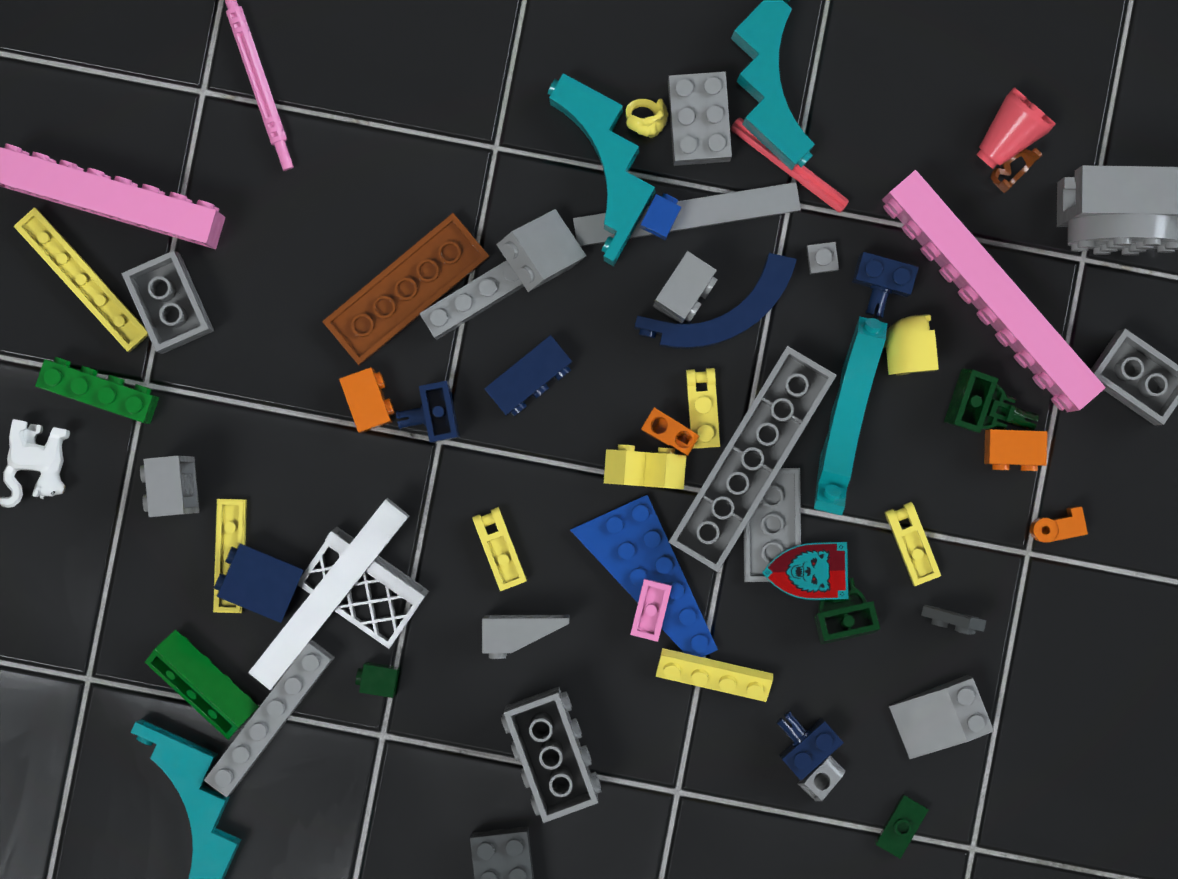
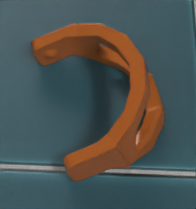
[990,148,1042,193]

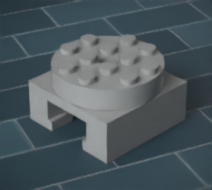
[1057,165,1178,255]

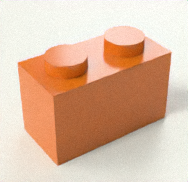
[339,367,395,433]
[984,429,1047,471]

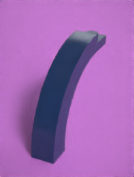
[634,253,797,349]

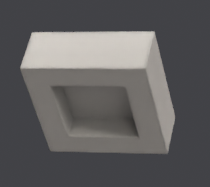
[806,242,839,274]

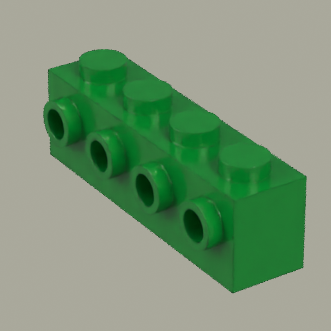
[35,357,159,424]
[145,629,259,740]

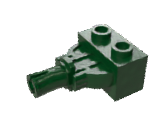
[944,368,1039,433]
[814,578,880,645]

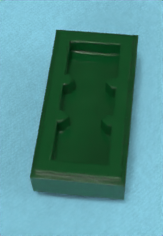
[875,794,929,859]

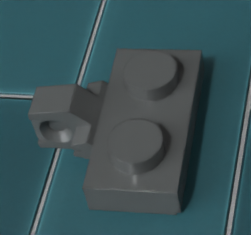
[921,605,987,635]

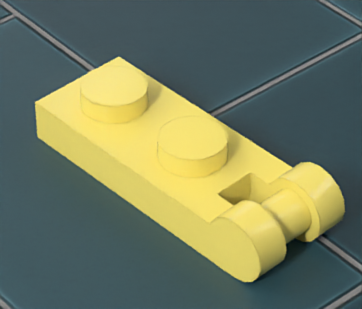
[686,368,720,449]
[885,502,941,586]
[472,507,527,591]

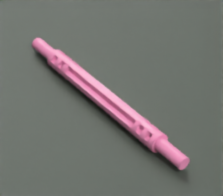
[225,0,294,171]

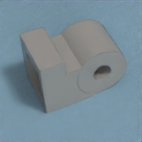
[797,756,845,801]

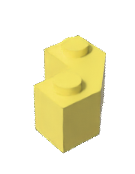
[604,444,686,489]

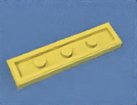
[213,499,247,613]

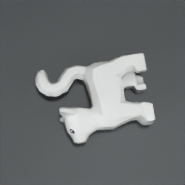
[0,419,70,508]

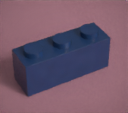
[484,335,572,417]

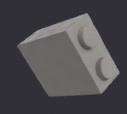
[496,209,586,292]

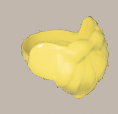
[626,98,669,138]

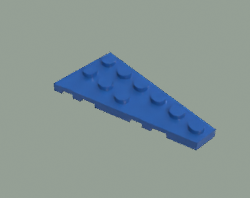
[570,495,718,657]

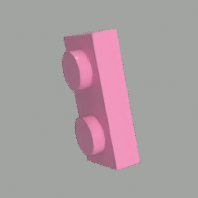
[630,578,672,642]

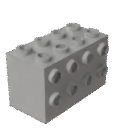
[501,687,602,823]

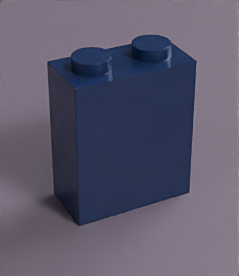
[214,543,304,623]

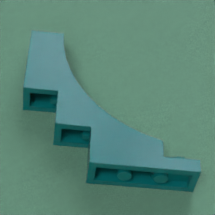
[731,0,815,171]
[547,73,655,266]
[814,316,887,516]
[131,719,242,879]

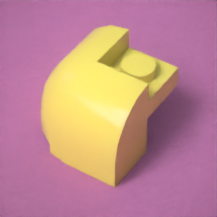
[883,314,939,375]

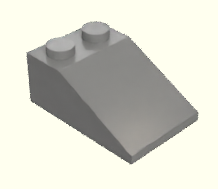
[482,615,570,659]
[889,675,994,759]

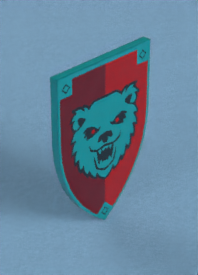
[762,542,849,600]

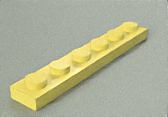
[14,207,149,352]

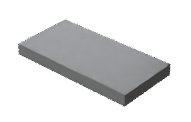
[744,468,801,582]

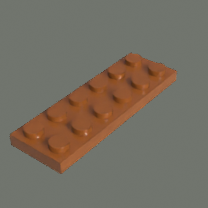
[322,213,490,366]

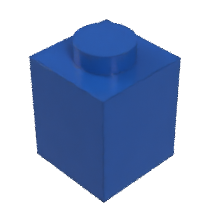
[640,193,681,240]

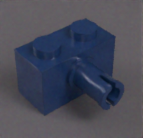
[852,252,919,318]
[396,381,460,443]
[776,711,844,780]

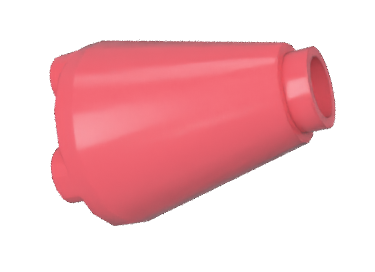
[976,87,1056,169]

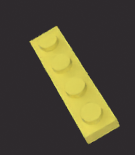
[656,648,773,702]

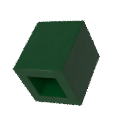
[355,662,400,698]

